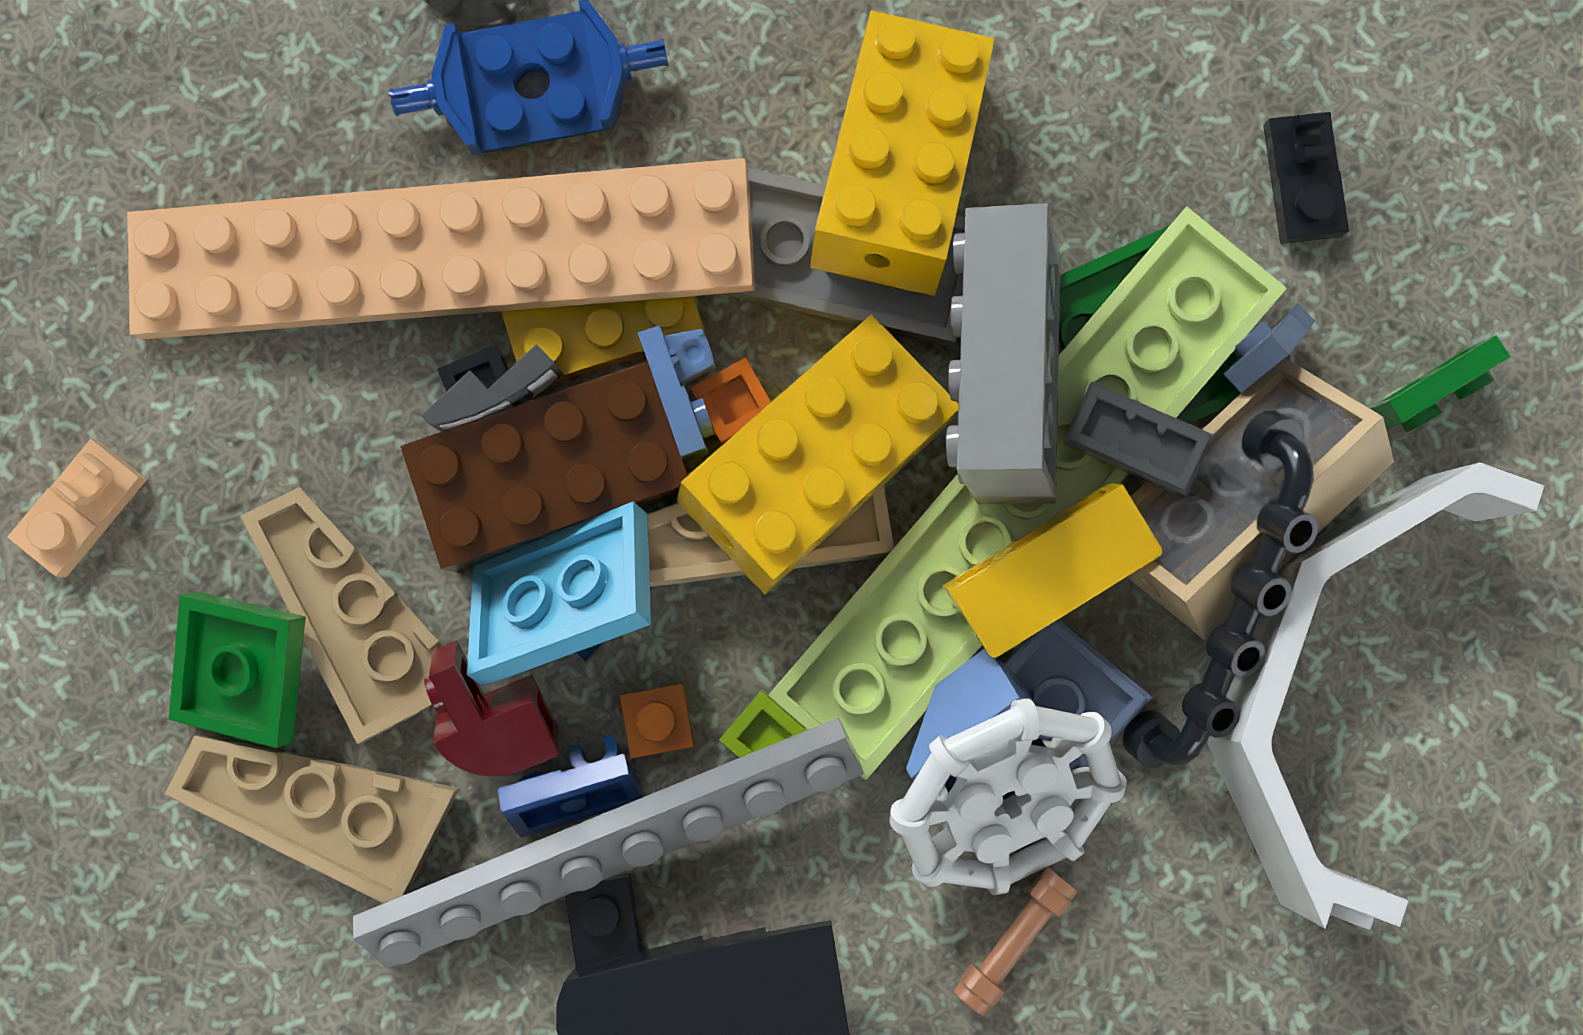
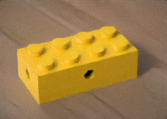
[810,10,995,296]
[677,314,959,595]

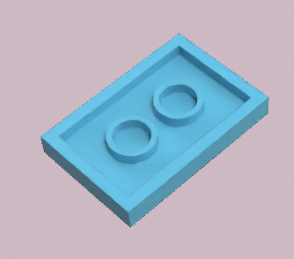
[467,501,651,686]

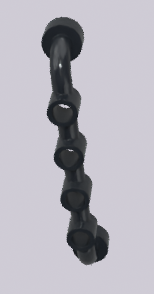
[1123,410,1318,768]

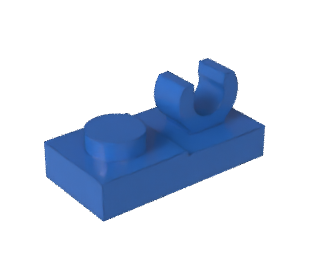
[498,735,643,837]

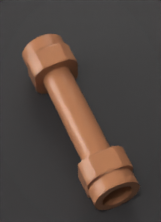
[953,867,1078,1016]

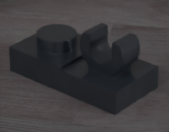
[1263,112,1349,244]

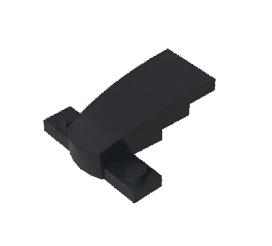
[556,874,850,1035]

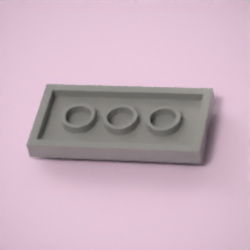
[722,168,965,347]

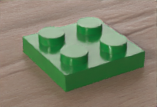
[168,591,306,748]

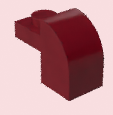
[424,640,559,776]

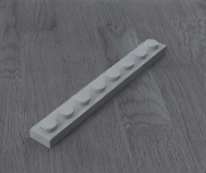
[353,717,864,968]

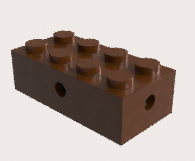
[400,361,689,573]

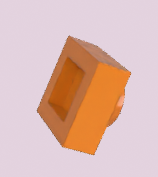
[690,357,771,446]
[619,683,695,759]

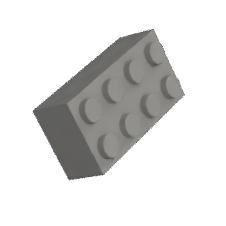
[946,203,1061,504]

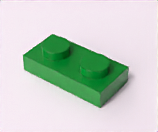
[1369,335,1511,432]

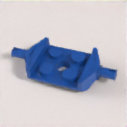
[389,0,669,155]

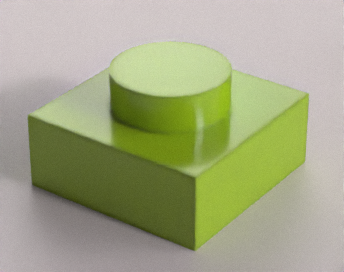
[719,689,807,758]

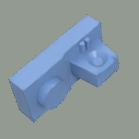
[638,325,715,462]

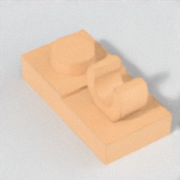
[7,439,147,577]

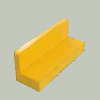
[943,483,1162,658]

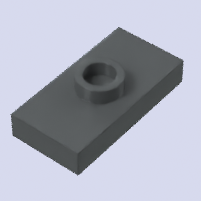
[1063,382,1215,498]

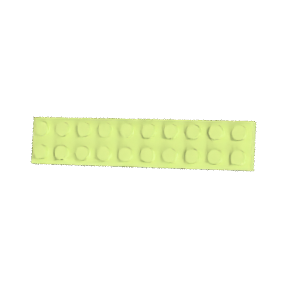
[768,206,1287,780]

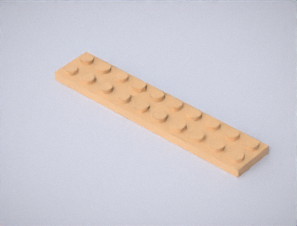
[127,158,755,339]

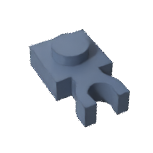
[1224,303,1315,393]

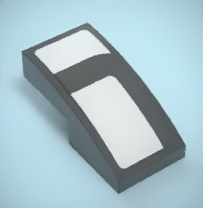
[421,344,563,432]

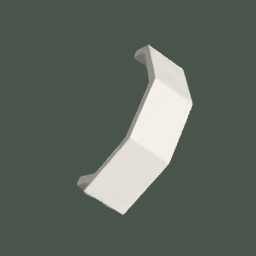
[1207,463,1544,930]

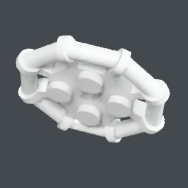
[889,698,1127,895]

